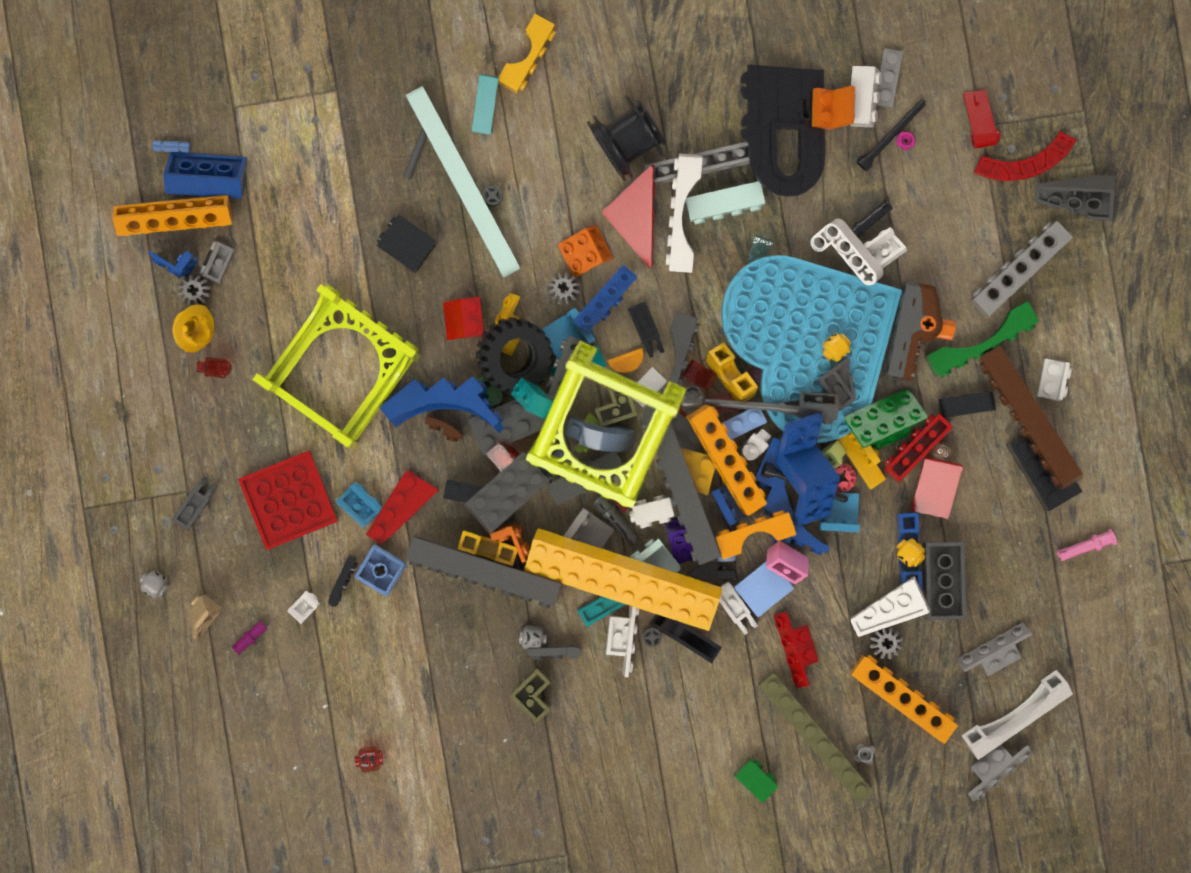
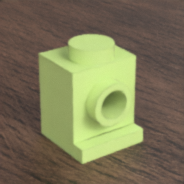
[821,440,846,469]

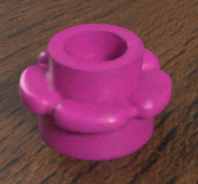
[896,132,915,150]

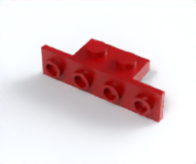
[774,612,819,688]

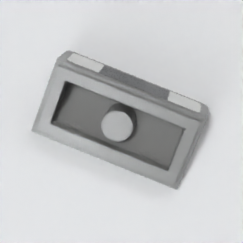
[199,240,234,284]

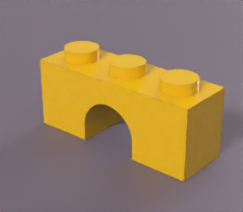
[706,342,758,401]
[457,530,518,566]

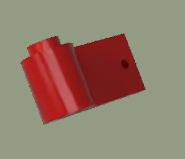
[963,89,1000,149]

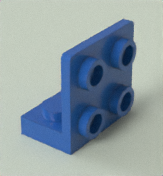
[148,251,199,278]
[711,477,761,526]

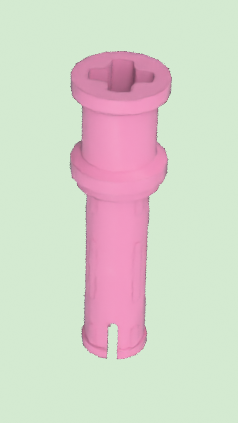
[1057,529,1117,562]

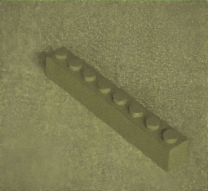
[758,672,874,804]

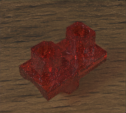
[197,357,232,379]

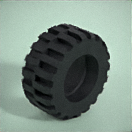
[476,317,553,393]

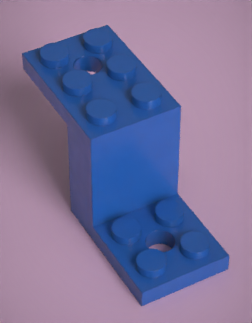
[776,413,840,526]

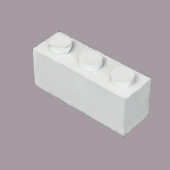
[850,66,882,127]

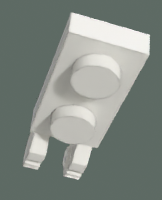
[719,581,758,635]

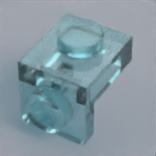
[747,234,774,263]

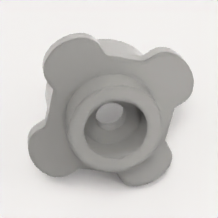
[854,744,875,765]

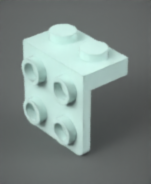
[629,538,681,573]

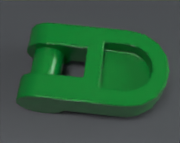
[475,376,503,406]

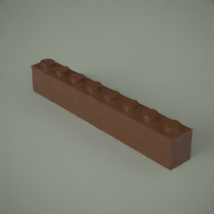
[979,346,1083,490]

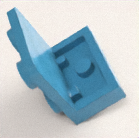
[542,308,595,358]

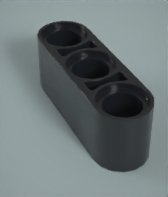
[938,391,996,418]

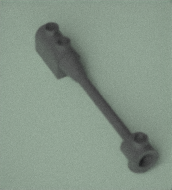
[682,386,839,425]

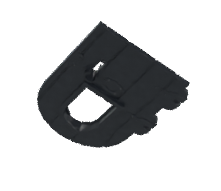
[740,64,825,197]

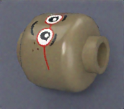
[925,440,954,462]

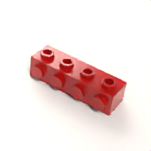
[883,413,953,482]

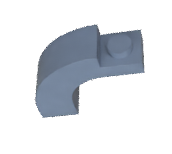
[565,416,637,452]

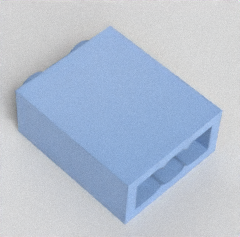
[733,560,794,617]

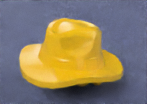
[172,304,215,353]

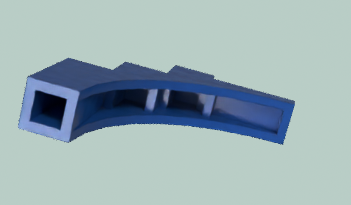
[379,376,504,433]
[755,437,830,556]

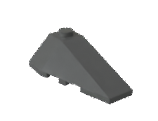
[1035,175,1116,221]

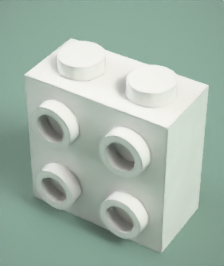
[629,495,674,528]

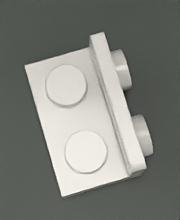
[1036,359,1072,401]

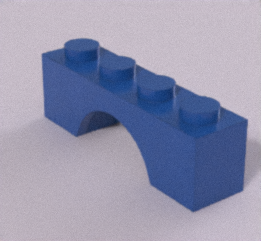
[896,513,922,590]

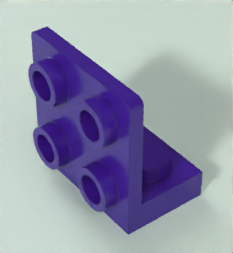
[664,518,694,564]

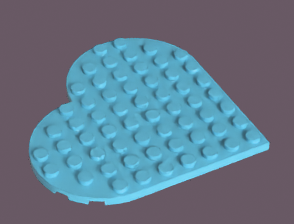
[721,255,902,443]

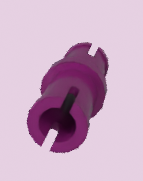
[231,620,268,655]

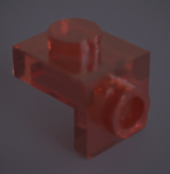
[682,360,717,390]

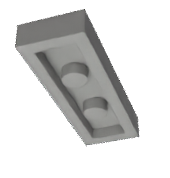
[876,48,903,109]

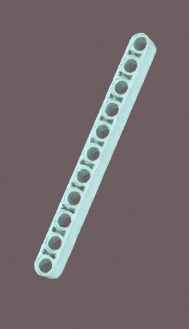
[406,86,520,278]

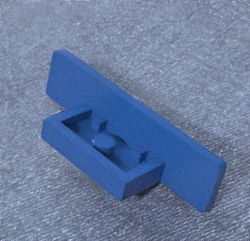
[573,265,637,333]

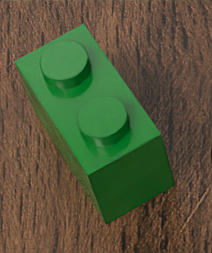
[734,758,779,803]

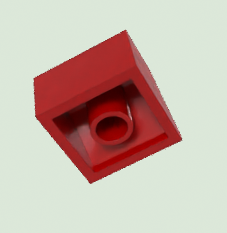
[443,297,484,341]

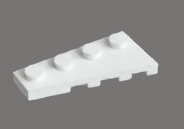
[851,576,930,637]

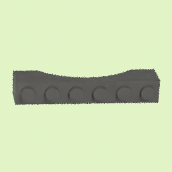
[641,312,700,423]

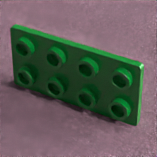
[844,388,928,450]

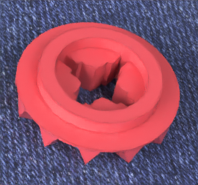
[835,462,856,493]

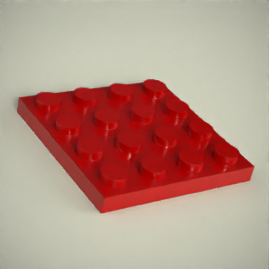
[238,450,338,550]

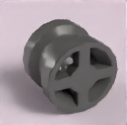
[483,185,503,206]
[642,627,662,647]

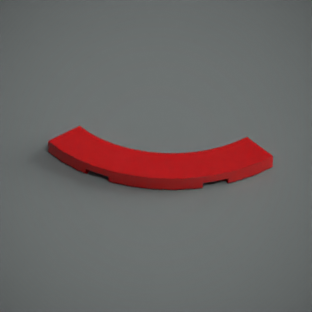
[973,131,1076,181]

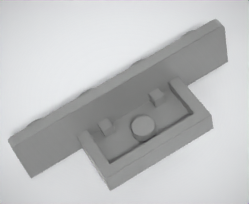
[957,623,1032,676]
[968,745,1033,802]

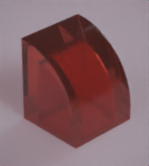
[486,442,520,471]

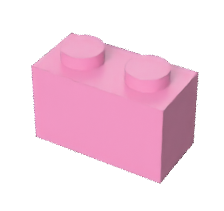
[766,541,809,584]

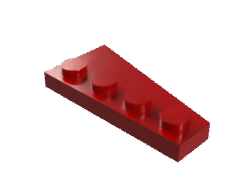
[366,470,439,545]

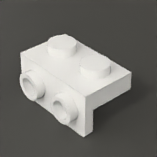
[864,227,907,269]

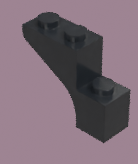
[650,614,722,663]

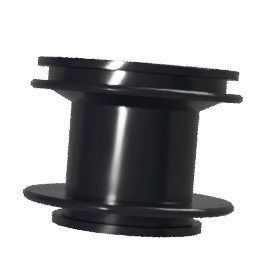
[587,95,666,181]

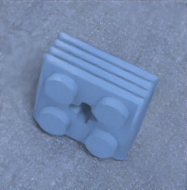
[354,545,407,596]

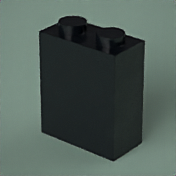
[376,214,437,274]

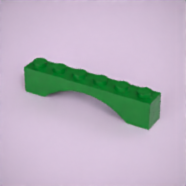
[924,301,1039,378]

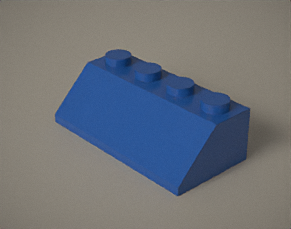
[163,152,247,199]

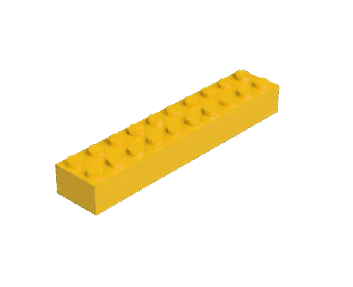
[524,528,723,631]

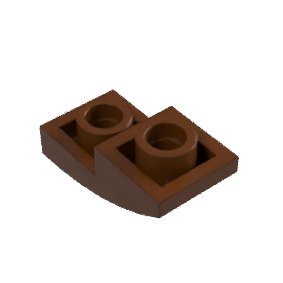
[425,416,463,442]

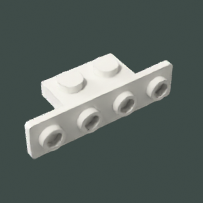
[605,606,639,677]

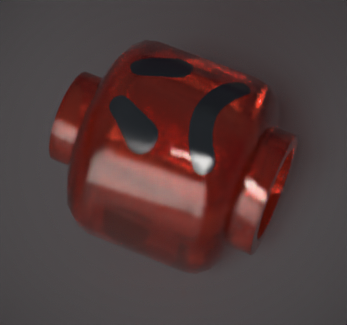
[355,746,384,773]

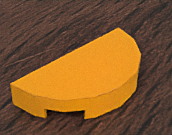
[607,348,644,373]

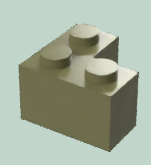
[595,386,637,427]
[510,667,551,724]

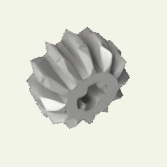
[548,272,580,305]
[178,275,211,307]
[870,627,903,659]

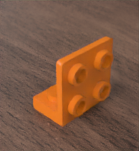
[812,86,855,130]
[558,225,614,278]
[490,520,531,563]

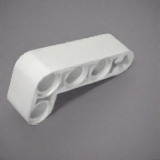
[811,219,883,285]

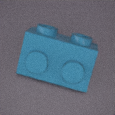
[336,482,382,528]

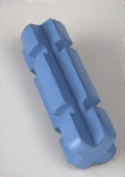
[152,140,191,153]

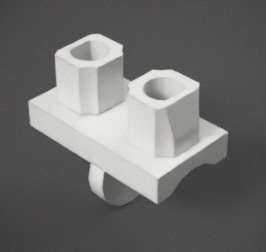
[742,429,771,461]

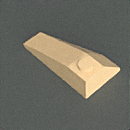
[190,595,223,640]

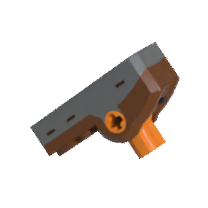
[883,280,956,382]

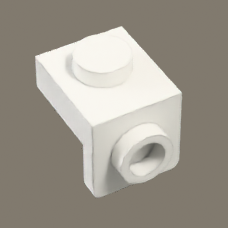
[287,591,320,624]

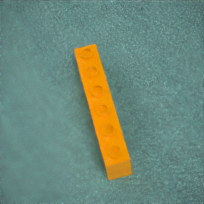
[112,195,233,236]
[686,405,767,516]
[849,655,958,744]

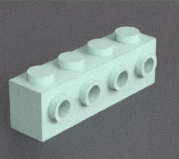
[685,181,765,225]

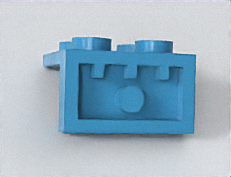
[819,493,860,532]

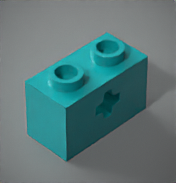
[511,378,553,419]

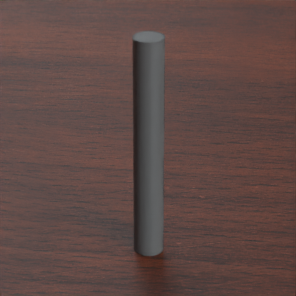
[404,127,427,179]

